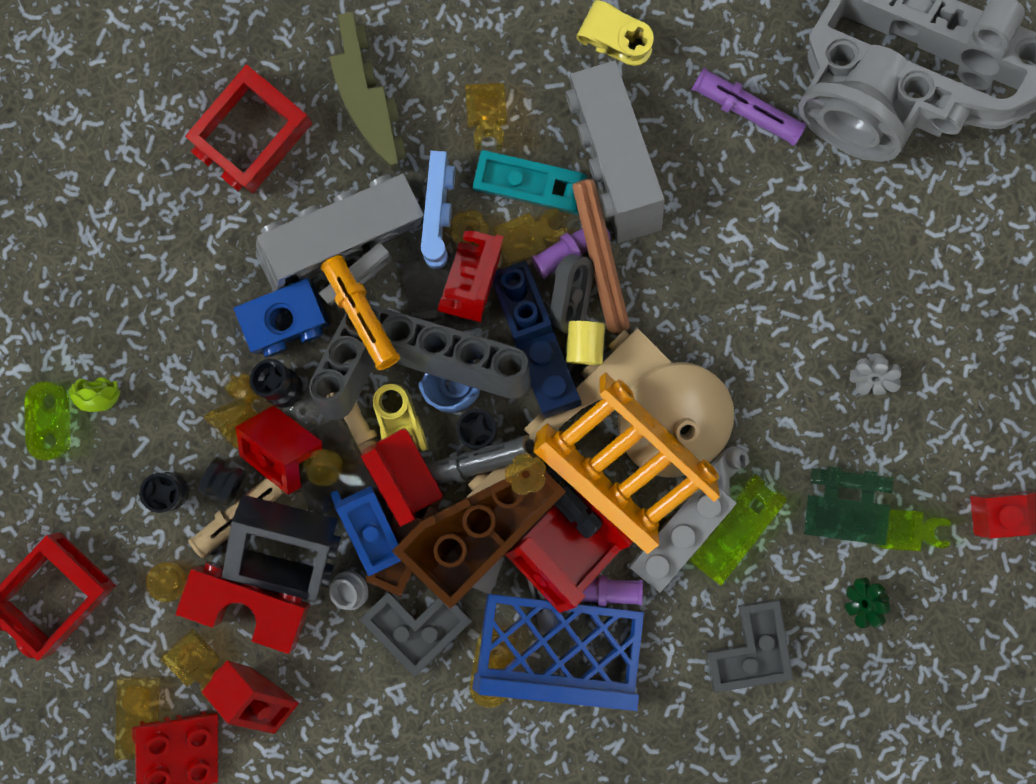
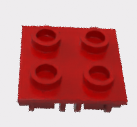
[131,711,218,784]

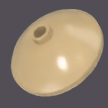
[618,362,734,477]

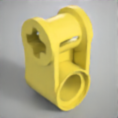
[576,0,654,66]
[373,384,428,452]

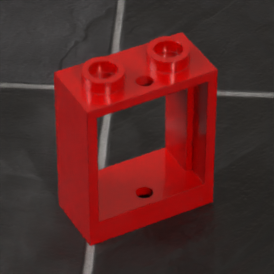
[185,64,313,194]
[0,532,117,661]

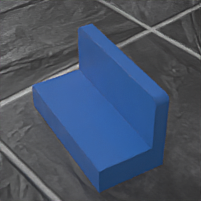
[330,486,401,576]

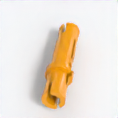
[320,255,401,370]

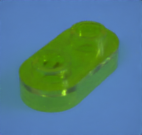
[24,381,71,460]

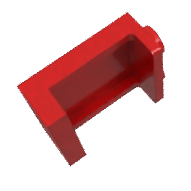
[505,487,633,613]

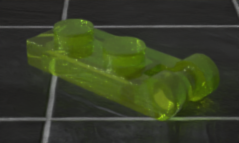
[688,474,787,586]

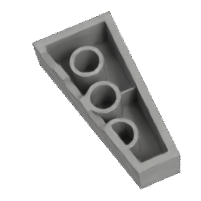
[565,60,665,243]
[256,173,424,292]

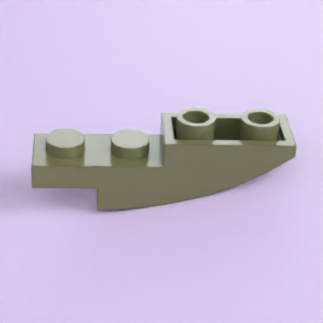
[329,12,407,172]

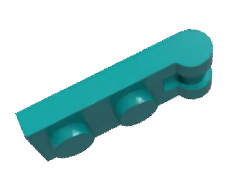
[472,150,588,215]

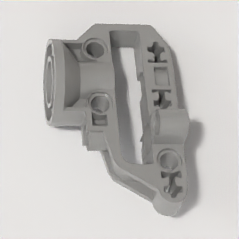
[798,0,1036,162]

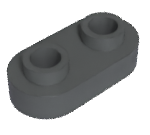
[549,253,594,334]

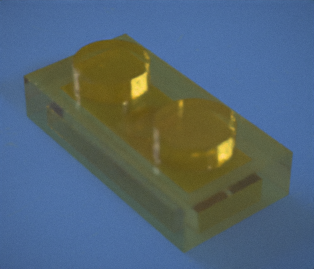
[115,677,160,760]

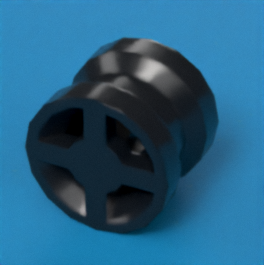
[198,457,246,506]

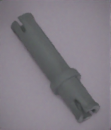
[426,435,536,485]

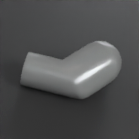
[711,446,749,496]

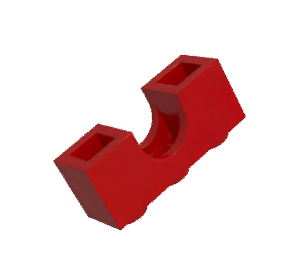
[175,562,311,654]

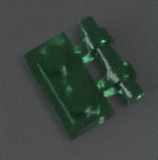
[804,466,894,545]

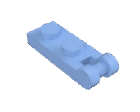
[421,150,455,269]

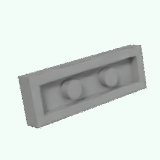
[630,486,737,593]

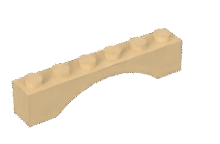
[467,328,671,498]

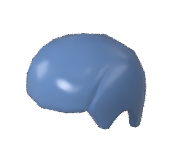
[419,360,480,413]

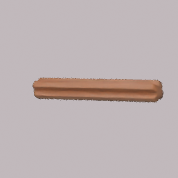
[572,179,630,334]

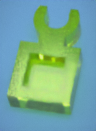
[877,508,951,552]

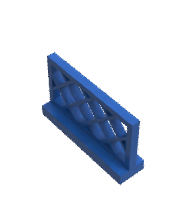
[472,593,644,711]

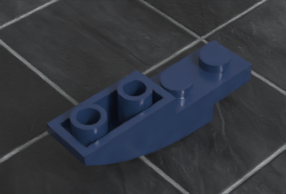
[493,260,582,419]

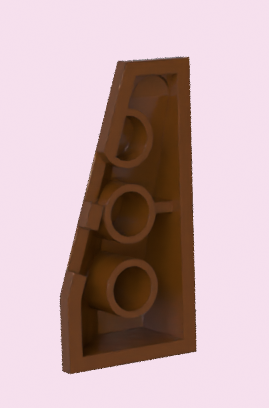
[392,463,566,609]

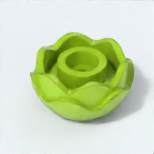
[69,377,121,412]

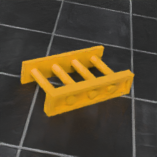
[534,372,720,554]

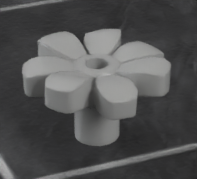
[849,353,902,395]

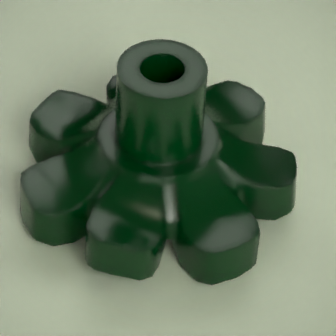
[844,577,890,629]

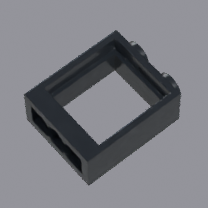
[222,494,341,602]

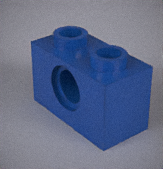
[233,278,331,358]

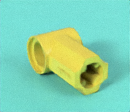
[566,321,605,365]

